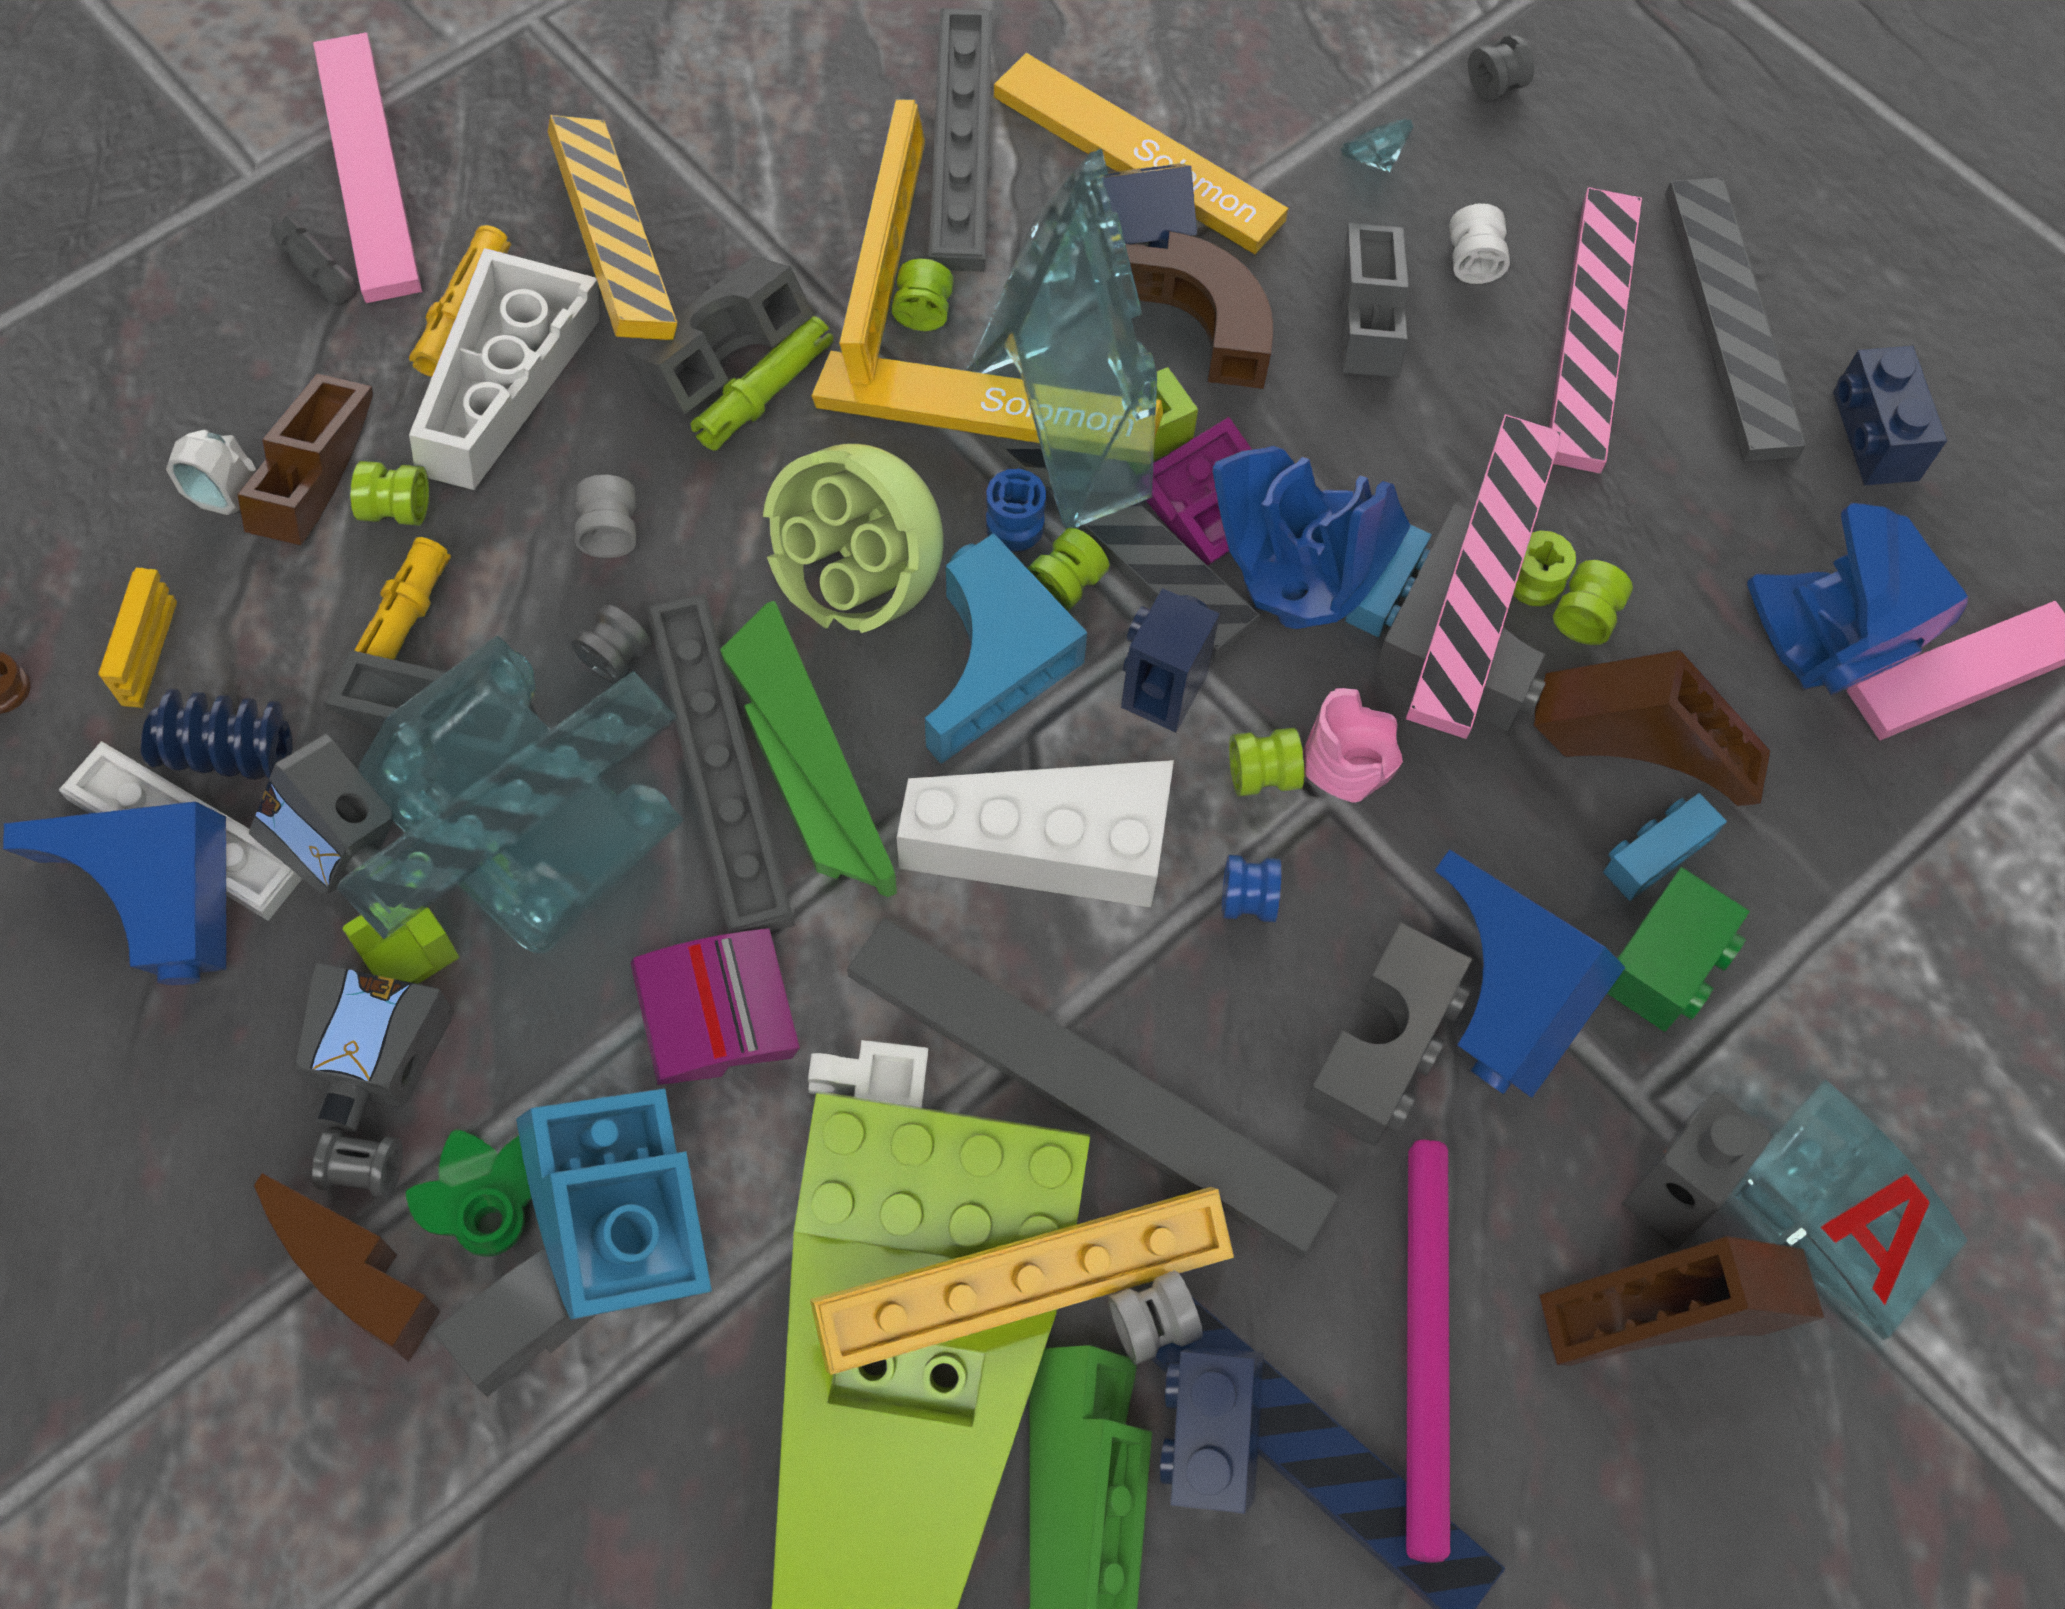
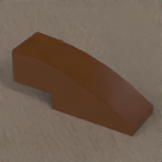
[237,373,373,546]
[254,1173,441,1362]

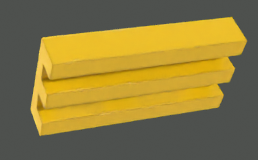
[98,567,177,708]

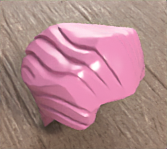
[1303,688,1403,803]

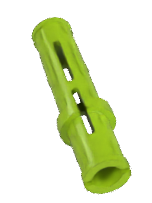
[690,316,834,451]

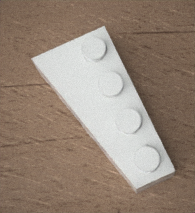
[409,248,599,490]
[897,760,1174,907]

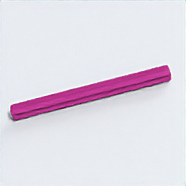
[1406,1139,1450,1563]

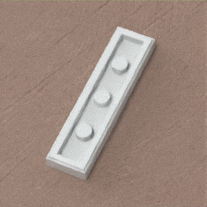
[59,741,302,921]

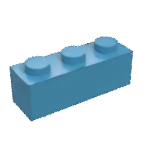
[1345,524,1432,638]
[1603,793,1727,901]

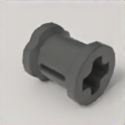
[312,1127,403,1200]

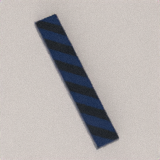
[1151,1296,1506,1609]

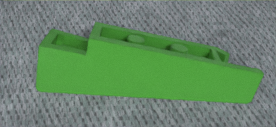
[720,601,897,897]
[1029,1345,1152,1609]

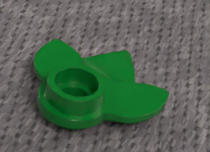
[406,1129,532,1257]

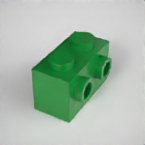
[1607,867,1750,1032]

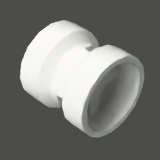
[1449,204,1510,284]

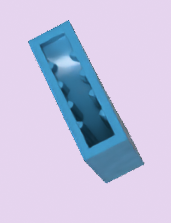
[925,533,1087,764]

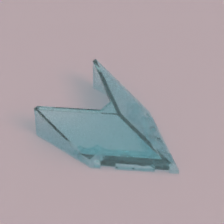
[966,149,1157,529]

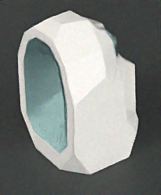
[166,430,256,515]

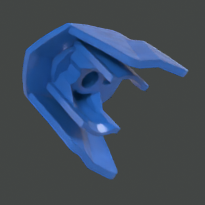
[1213,446,1410,629]
[1747,503,1968,696]

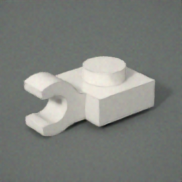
[808,1040,928,1108]

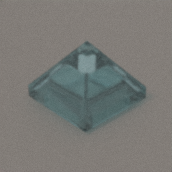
[1340,118,1413,172]

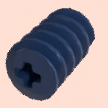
[140,688,293,780]

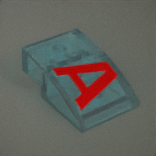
[1732,1079,1968,1340]

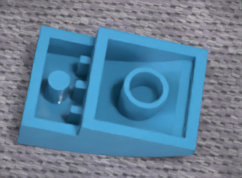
[516,1089,712,1320]

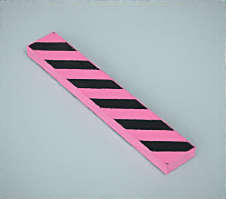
[1549,187,1642,474]
[1406,414,1563,739]

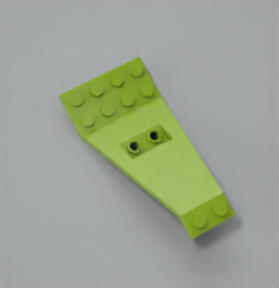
[772,1091,1090,1609]

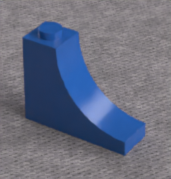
[3,801,226,985]
[1434,849,1625,1098]

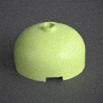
[763,444,943,633]

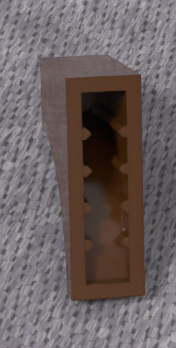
[1533,650,1770,806]
[1539,1236,1825,1366]

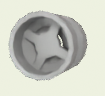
[575,475,636,558]
[1108,1270,1203,1365]

